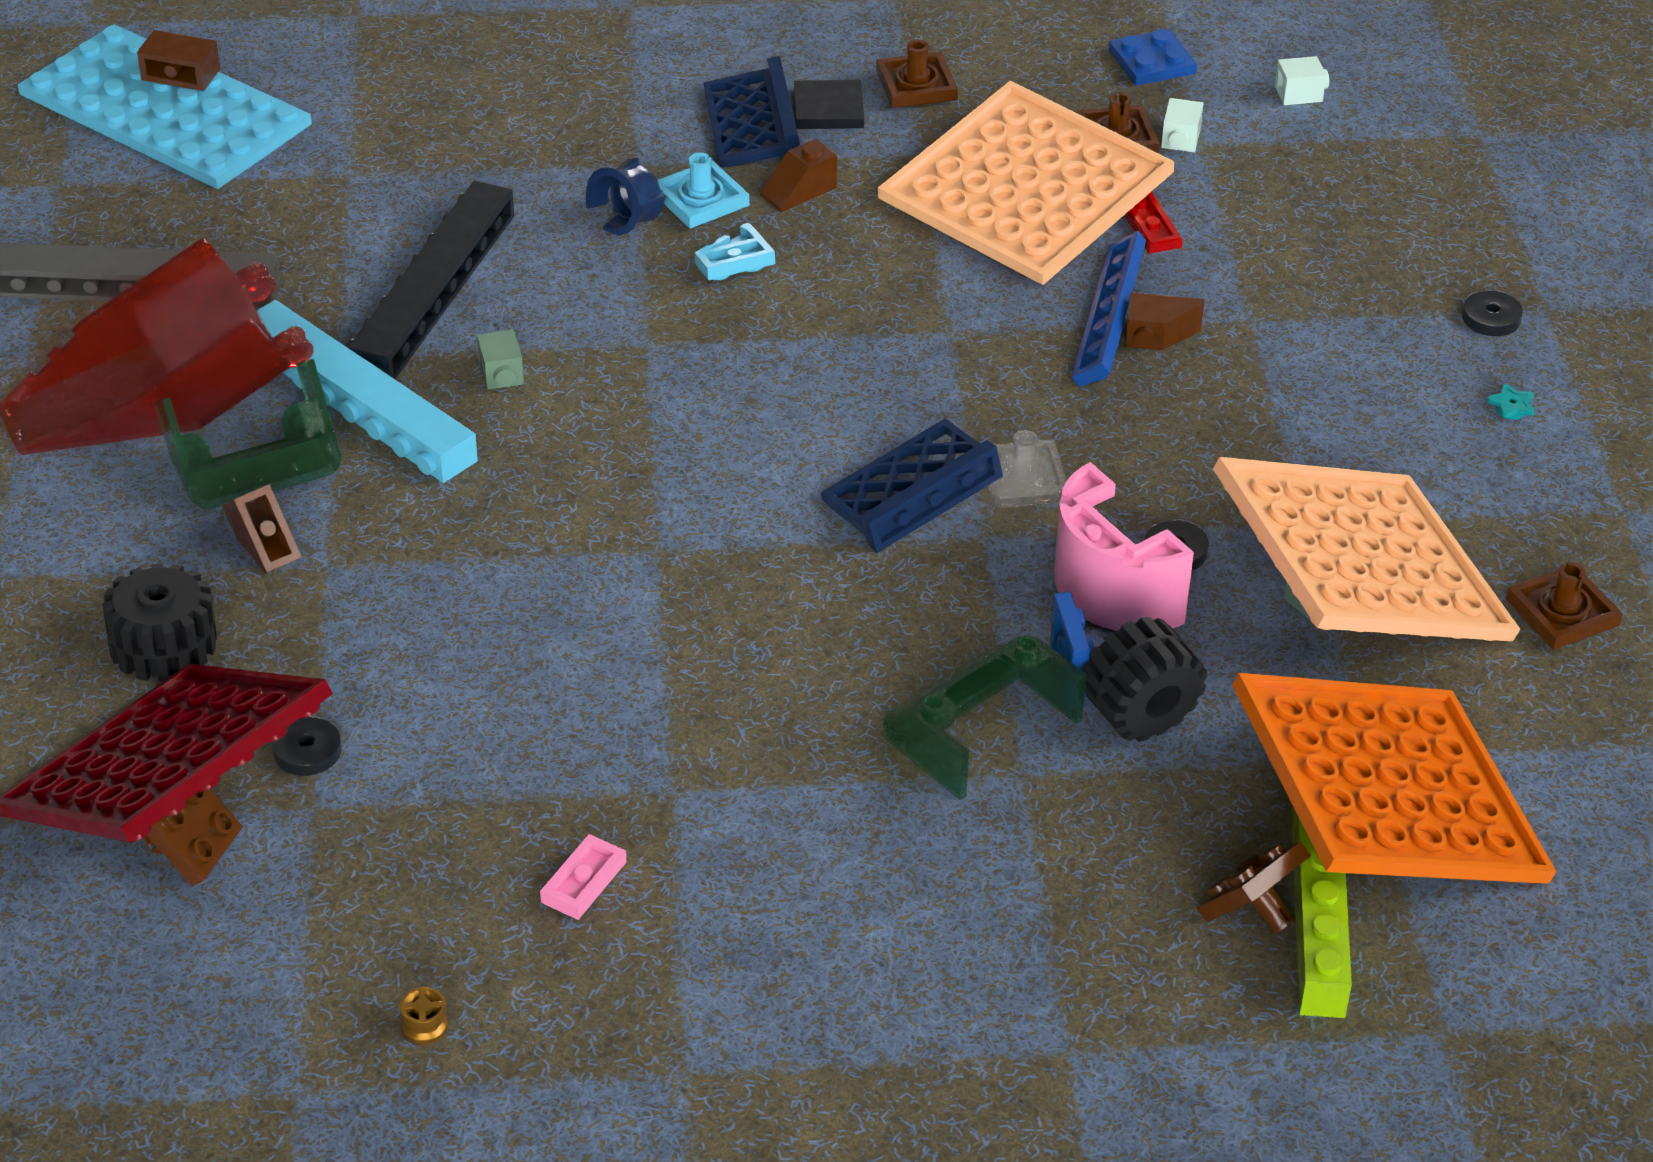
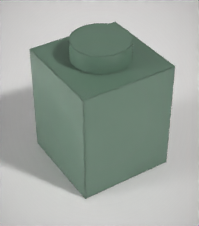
[477,329,524,390]

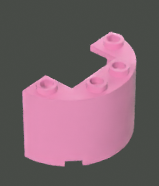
[1054,462,1194,631]

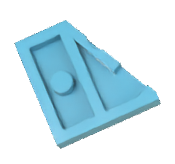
[695,223,776,280]

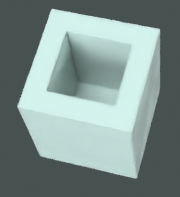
[1275,56,1329,105]
[1161,98,1204,152]

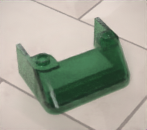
[154,359,341,509]
[883,636,1087,800]

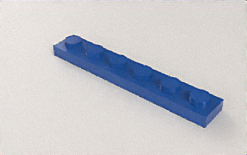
[1071,231,1146,387]

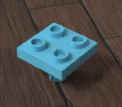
[657,153,750,229]

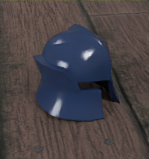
[585,158,665,235]

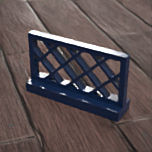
[703,56,800,167]
[821,418,1003,553]

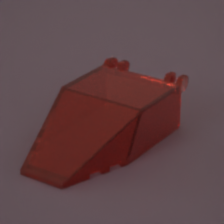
[0,239,314,455]

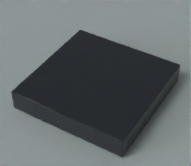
[794,80,864,129]

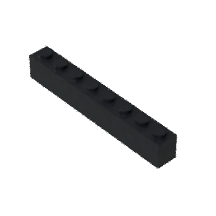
[347,180,514,379]

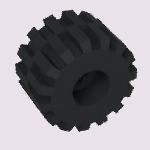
[102,564,217,681]
[1081,617,1208,742]

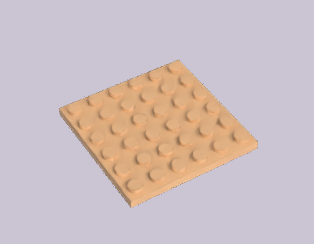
[878,81,1174,285]
[1213,457,1520,641]

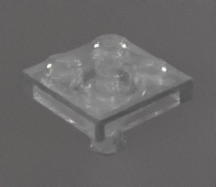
[986,430,1067,509]

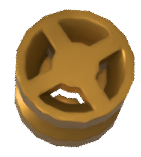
[399,987,448,1045]

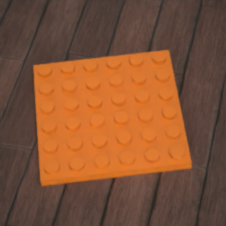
[1232,673,1557,884]

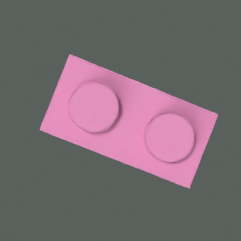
[540,834,626,920]

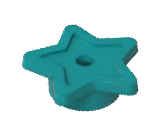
[1486,384,1534,419]

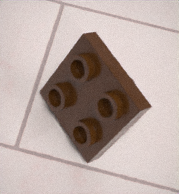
[876,40,958,108]
[1077,92,1160,154]
[1506,562,1623,650]
[144,789,243,886]
[1197,841,1311,935]

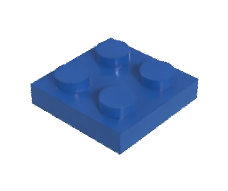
[1109,29,1197,86]
[1049,592,1094,709]

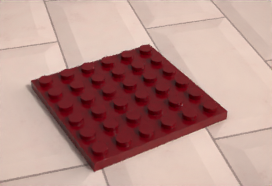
[0,664,333,843]

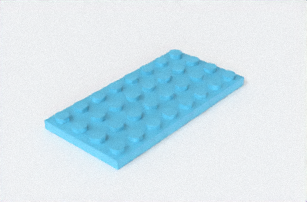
[18,24,312,189]

